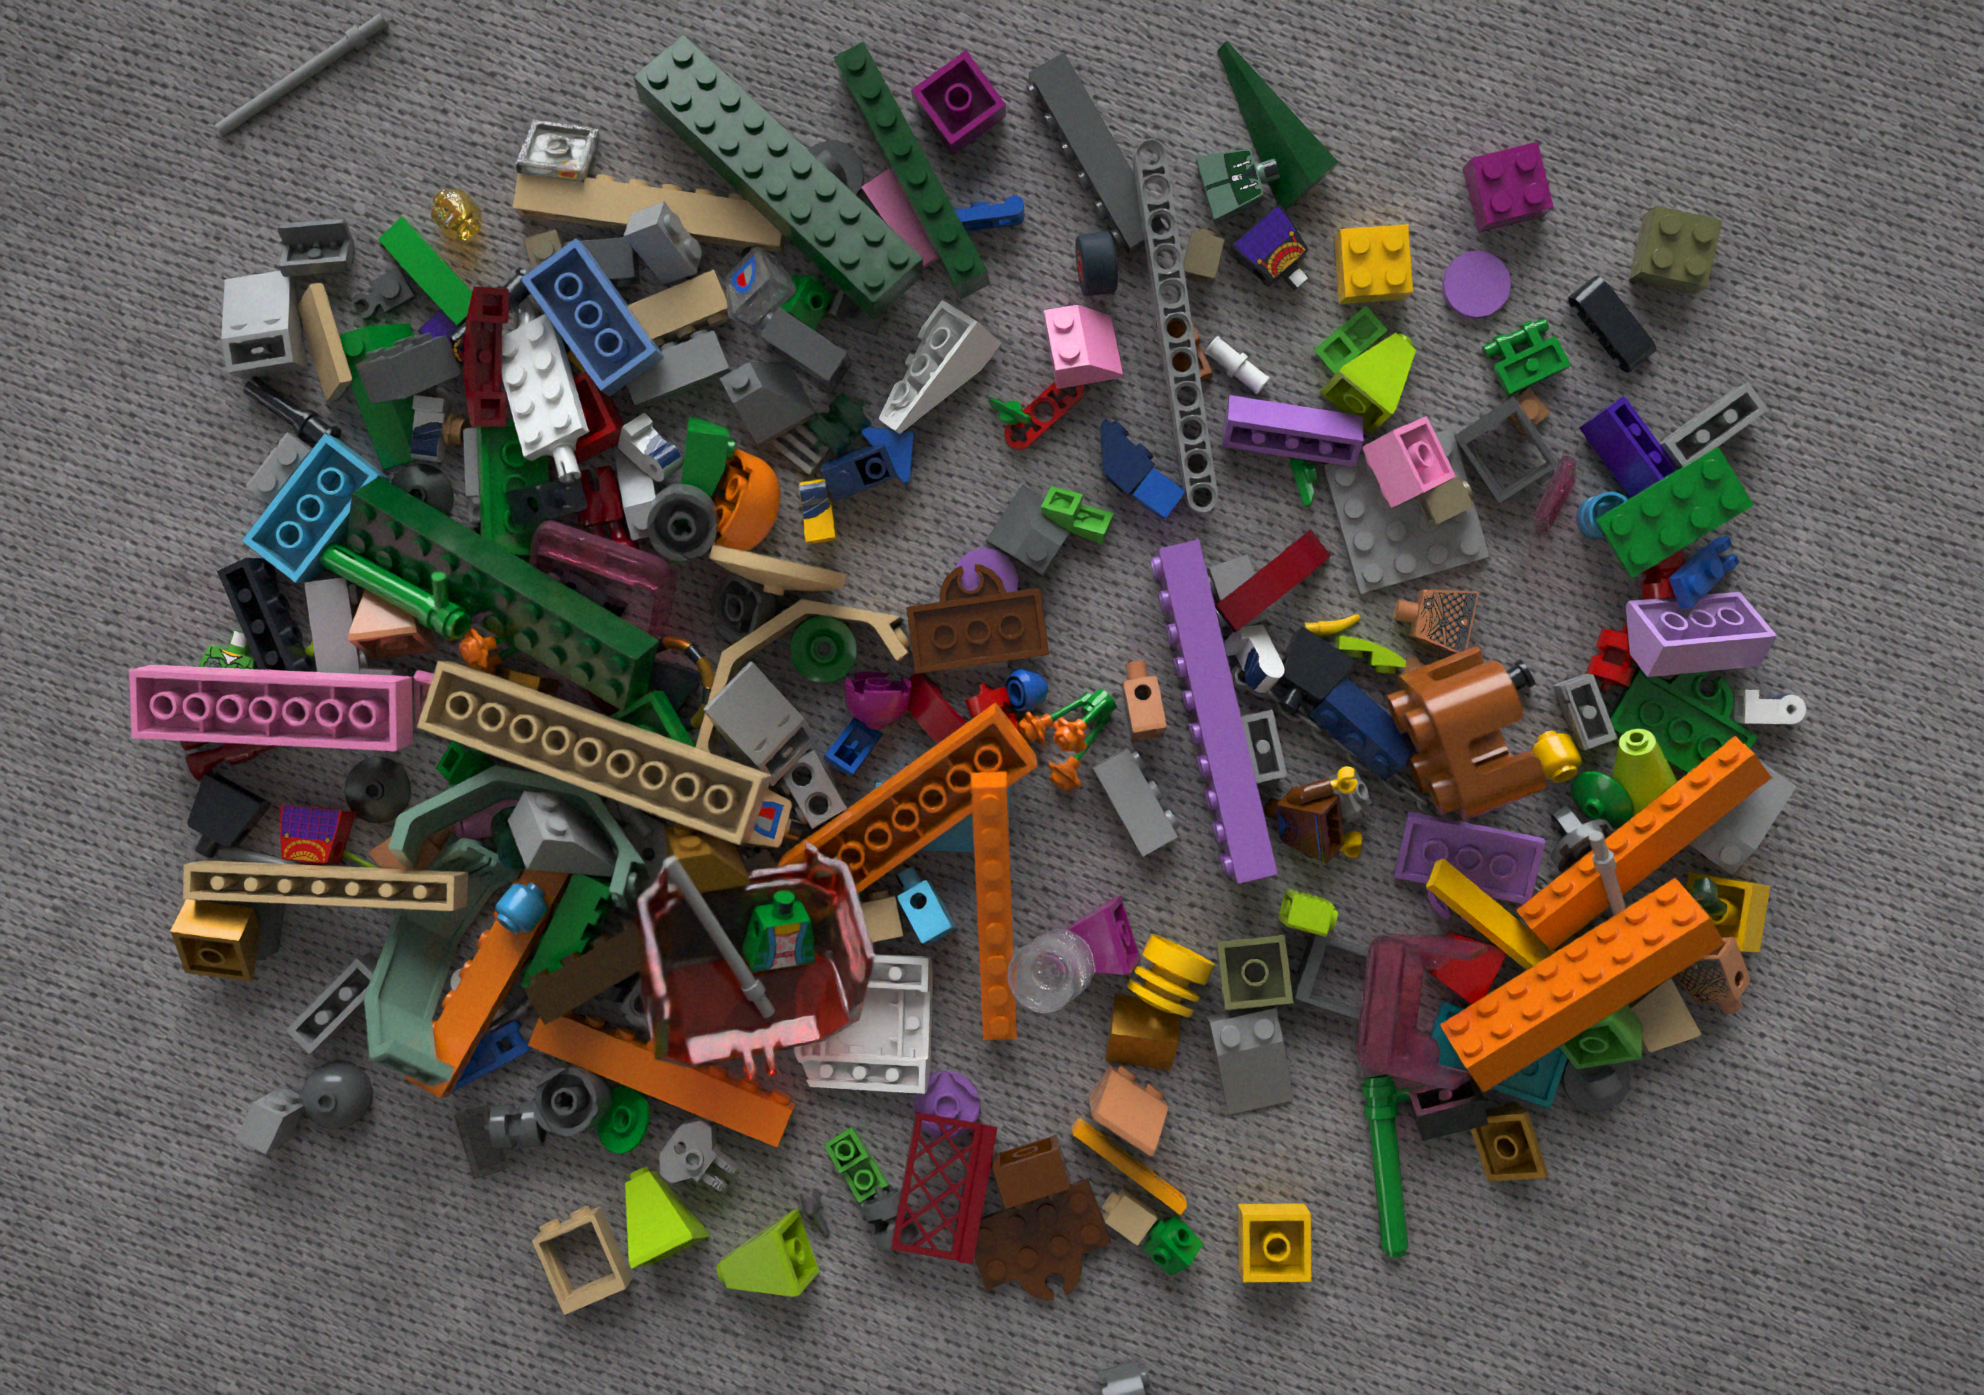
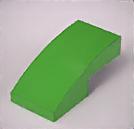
[1314,305,1388,374]
[1040,486,1114,544]

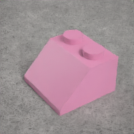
[1044,305,1123,389]
[1362,416,1456,508]

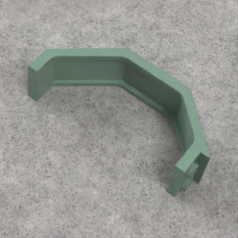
[388,765,651,910]
[364,834,522,1087]

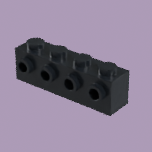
[217,558,316,672]

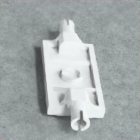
[501,299,589,483]

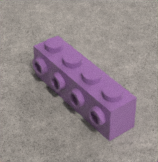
[1222,395,1363,467]

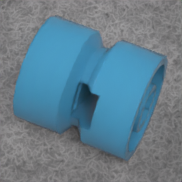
[1576,492,1628,539]

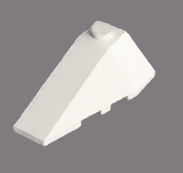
[879,300,1001,434]

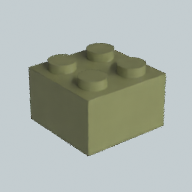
[1629,206,1722,295]
[1217,934,1293,1010]

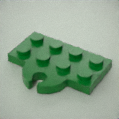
[1609,667,1757,774]

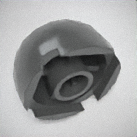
[711,574,777,642]
[301,1060,373,1129]

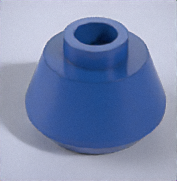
[1005,669,1048,714]

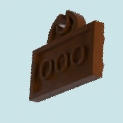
[906,564,1049,674]
[974,1178,1112,1300]

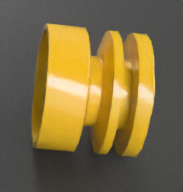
[1127,934,1215,1017]

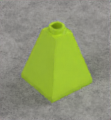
[1319,333,1416,435]
[625,1166,710,1269]
[717,1209,820,1297]

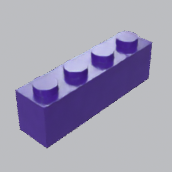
[1579,396,1679,498]

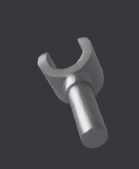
[800,1188,830,1236]

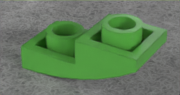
[823,1127,889,1203]

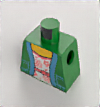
[742,891,815,973]

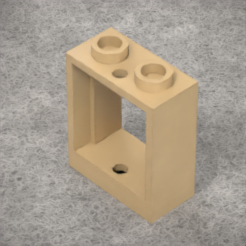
[532,1206,632,1315]

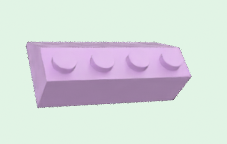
[1626,592,1777,677]

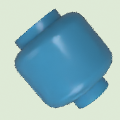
[495,883,548,935]

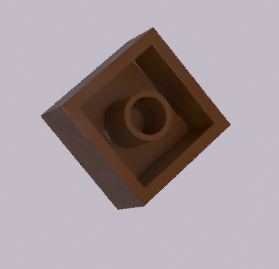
[993,1135,1071,1210]

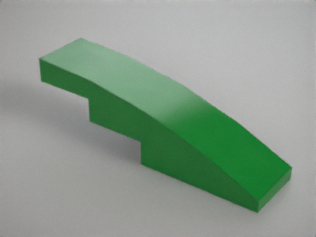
[378,216,472,327]

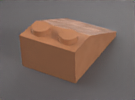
[1089,1064,1169,1157]

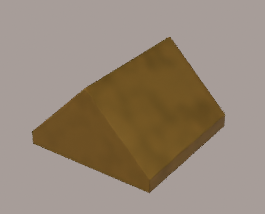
[1105,994,1180,1070]
[1471,1101,1549,1182]

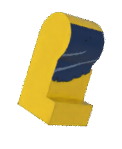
[799,478,838,544]

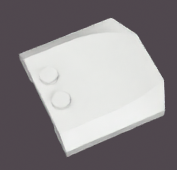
[794,951,933,1094]

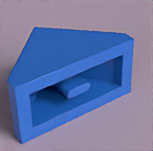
[861,427,915,486]
[823,718,883,778]

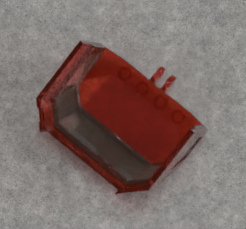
[637,841,875,1081]

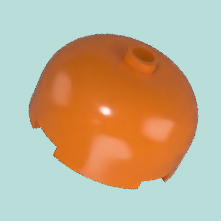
[711,449,781,552]

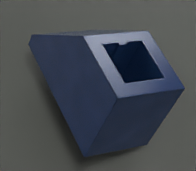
[1100,419,1156,497]
[821,444,898,502]

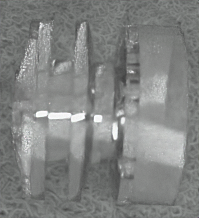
[1008,929,1095,1013]

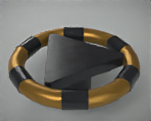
[644,636,715,732]

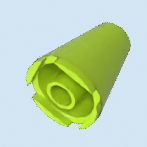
[1611,729,1678,817]

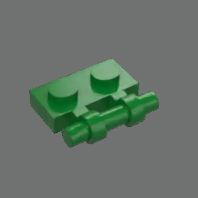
[1482,318,1571,397]

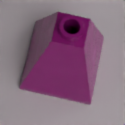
[1040,895,1141,975]

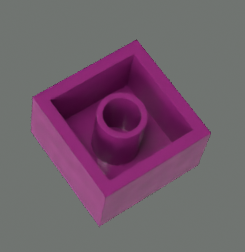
[911,50,1006,156]
[1463,142,1554,233]

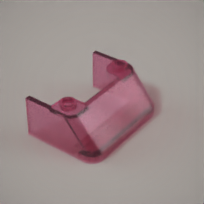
[529,521,678,639]
[1356,934,1488,1091]

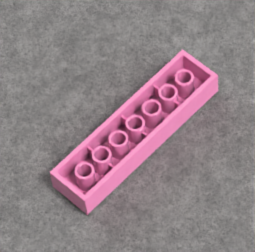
[129,665,413,751]

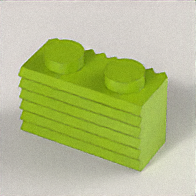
[1277,888,1338,937]

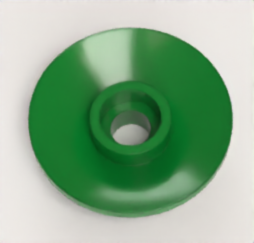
[790,616,857,683]
[1571,771,1634,829]
[597,1085,650,1154]

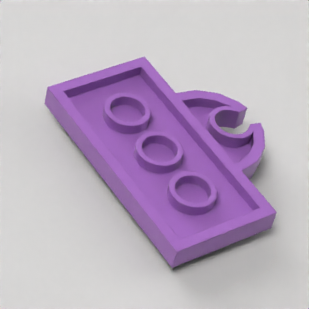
[1394,811,1545,922]

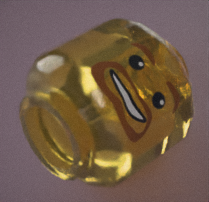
[430,189,482,240]

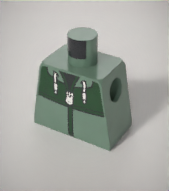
[1196,149,1280,225]

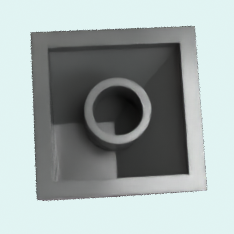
[720,362,817,448]
[986,484,1071,577]

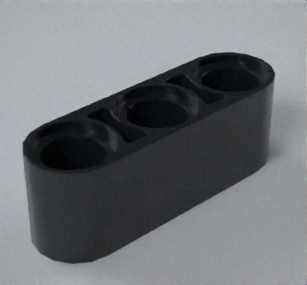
[1568,276,1656,373]

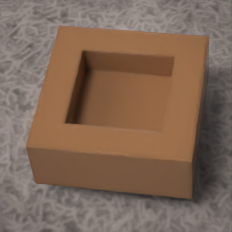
[1507,387,1551,436]

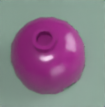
[844,671,911,730]

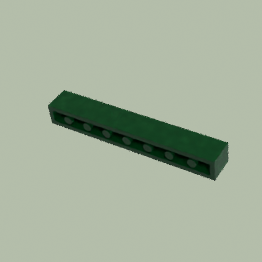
[834,41,990,300]

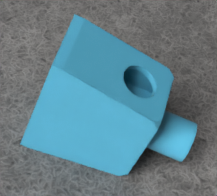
[896,867,958,945]

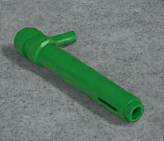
[319,543,471,639]
[1361,1074,1427,1258]

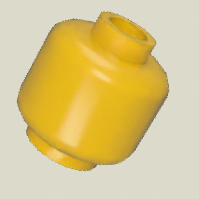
[1531,730,1582,783]

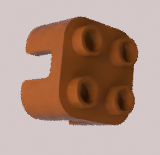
[1386,646,1546,821]

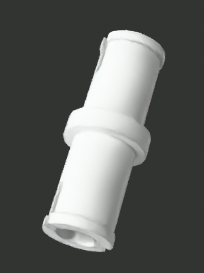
[1204,336,1270,395]

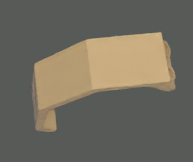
[695,599,911,758]

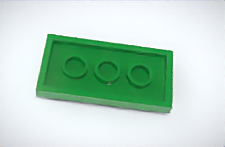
[477,420,552,556]
[1594,447,1754,578]

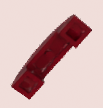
[464,286,509,427]
[1215,529,1331,633]
[908,673,967,744]

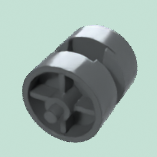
[484,1102,547,1149]
[861,1186,919,1251]

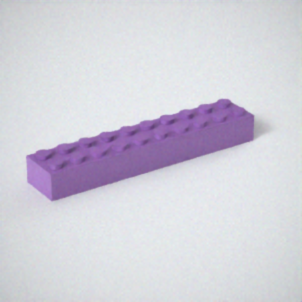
[1150,539,1278,884]

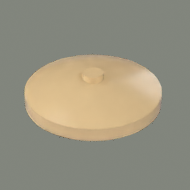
[710,545,847,596]

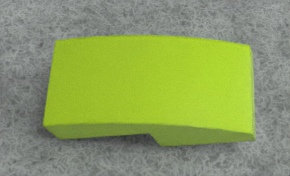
[1334,636,1406,674]

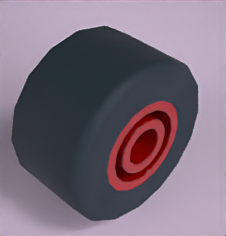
[1075,231,1118,296]

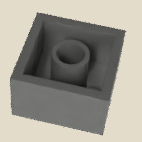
[355,332,461,403]

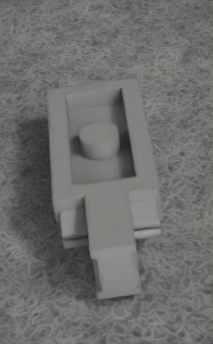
[463,428,481,523]

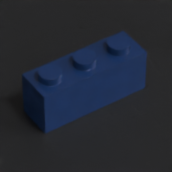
[1309,676,1416,781]

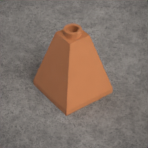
[348,566,437,660]

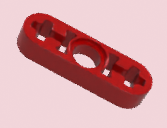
[1004,382,1084,451]

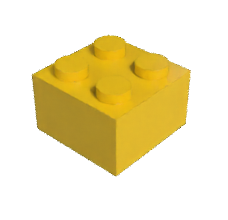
[1334,224,1413,304]
[1238,1203,1311,1283]

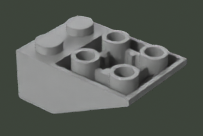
[221,271,308,379]
[703,661,818,787]

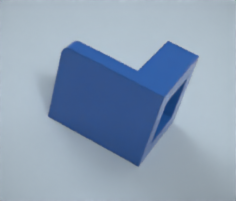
[1131,469,1186,521]

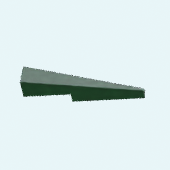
[1217,41,1338,211]

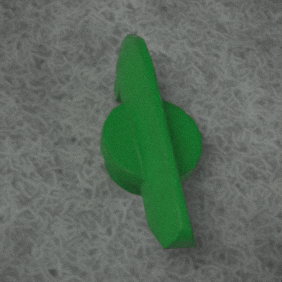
[988,398,1033,425]
[1290,457,1317,507]

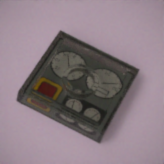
[516,120,599,182]

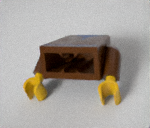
[1264,767,1362,864]

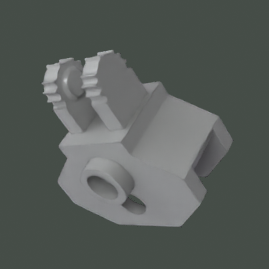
[659,1116,740,1192]

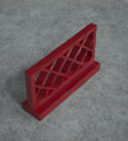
[890,1112,998,1265]

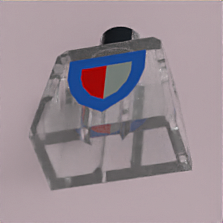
[726,246,796,331]

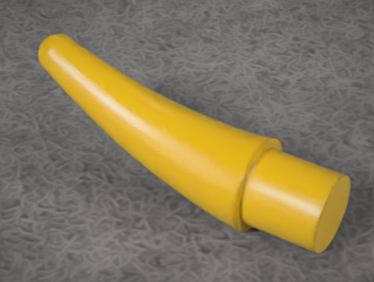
[1303,614,1361,637]

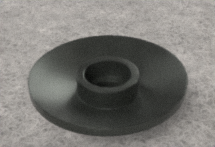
[390,464,454,516]
[344,757,411,823]

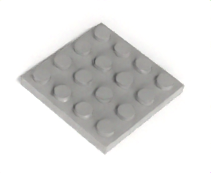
[1322,428,1490,594]

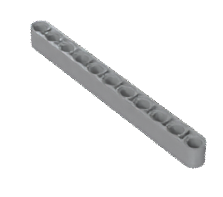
[1132,138,1218,512]

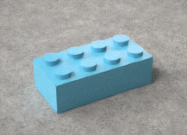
[242,434,391,584]

